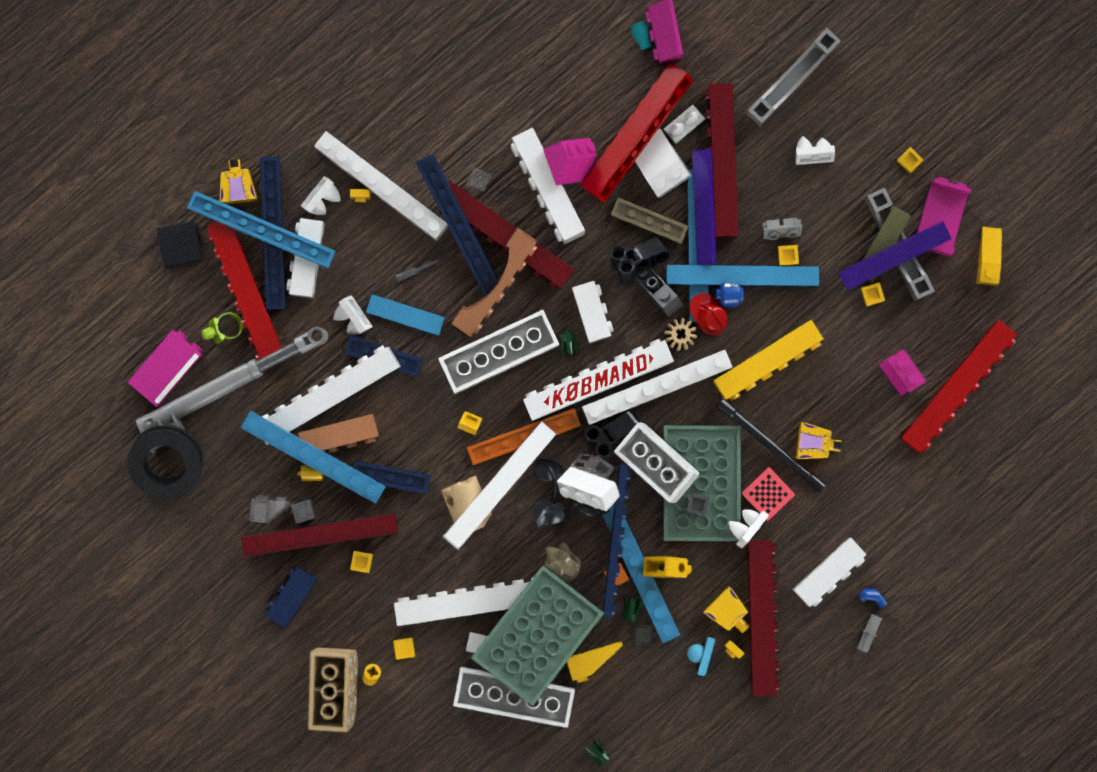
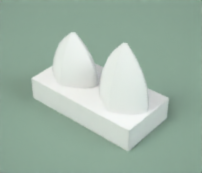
[664,105,705,144]
[795,136,835,165]
[301,176,341,215]
[333,296,373,335]
[729,510,769,549]

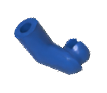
[859,588,887,608]

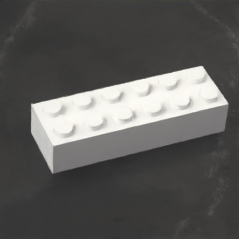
[510,128,585,245]
[438,310,559,394]
[453,666,575,728]

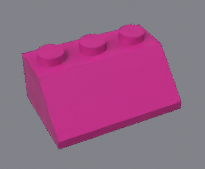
[645,0,683,65]
[543,138,597,186]

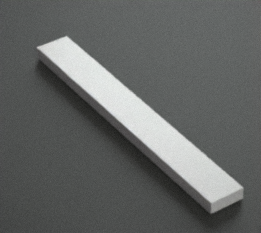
[443,422,556,550]

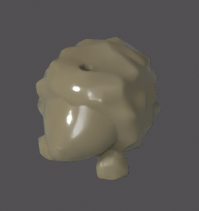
[544,543,581,583]

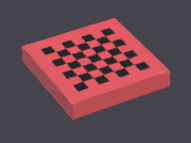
[741,467,795,521]

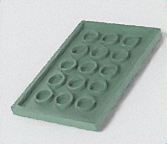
[663,425,741,541]
[471,566,604,706]

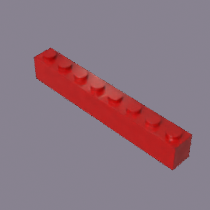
[580,63,693,203]
[206,221,287,361]
[900,320,1017,453]

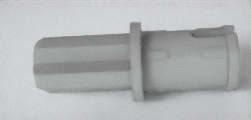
[857,614,882,653]

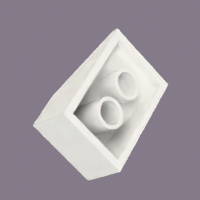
[635,129,692,197]

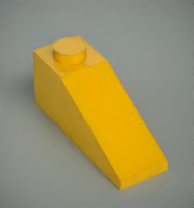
[976,227,1002,286]
[567,641,623,683]

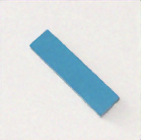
[366,294,445,336]

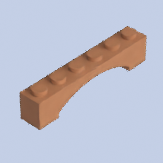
[452,227,537,337]

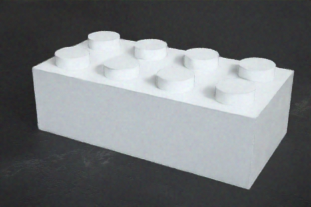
[614,422,700,503]

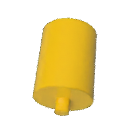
[297,465,323,482]
[362,664,381,686]

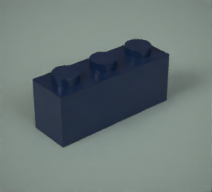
[266,567,318,628]

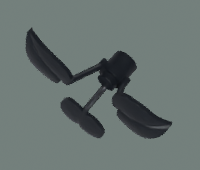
[533,459,609,529]

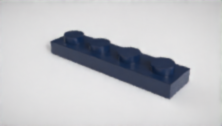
[345,335,424,377]
[353,461,430,494]

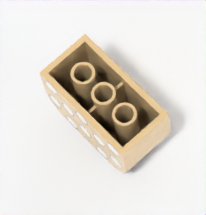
[308,648,358,732]

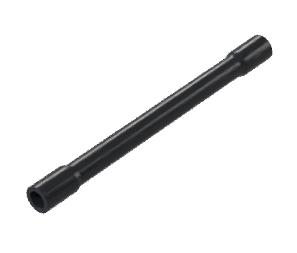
[716,398,826,492]

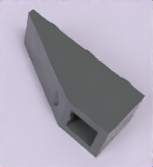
[636,267,683,318]

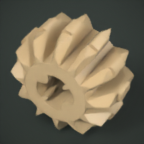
[664,318,697,351]

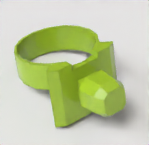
[201,312,243,344]

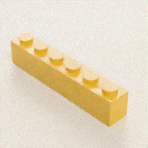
[713,319,824,401]

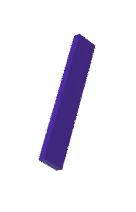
[692,149,716,265]
[839,221,952,290]

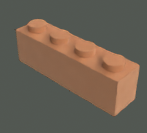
[298,414,380,454]

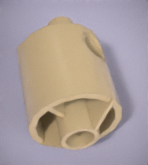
[441,476,492,531]

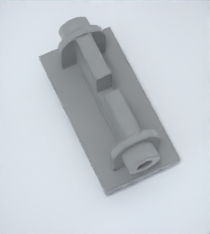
[762,218,802,240]

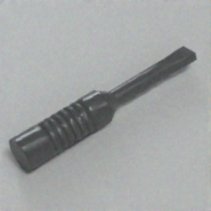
[395,259,439,282]

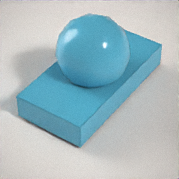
[687,636,715,676]

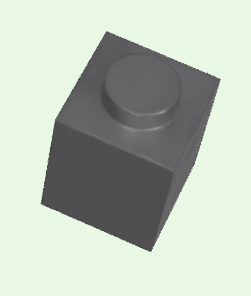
[291,500,317,524]

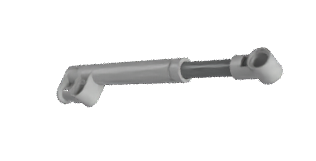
[136,327,328,454]

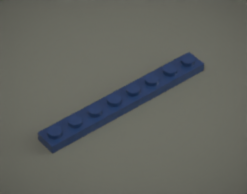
[416,154,499,296]
[260,157,286,310]
[601,464,631,620]

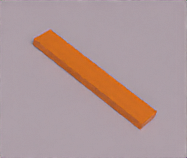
[467,408,581,466]

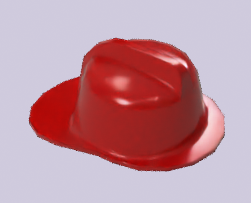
[689,293,727,336]

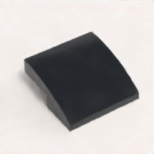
[157,221,203,269]

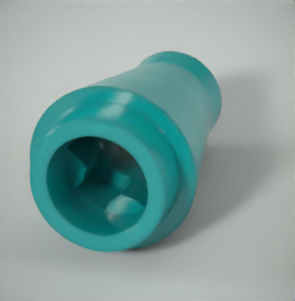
[630,21,651,50]

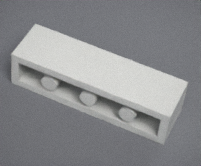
[287,218,325,299]
[792,537,867,607]

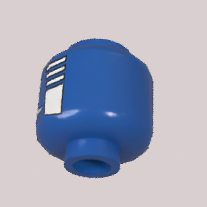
[715,282,744,307]

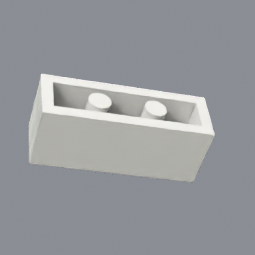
[572,281,614,344]
[557,467,620,511]

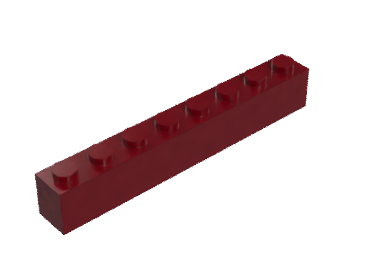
[705,83,739,238]
[437,180,574,290]
[241,514,398,557]
[747,540,780,696]

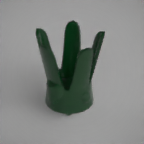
[560,328,580,357]
[622,596,643,626]
[583,739,611,767]

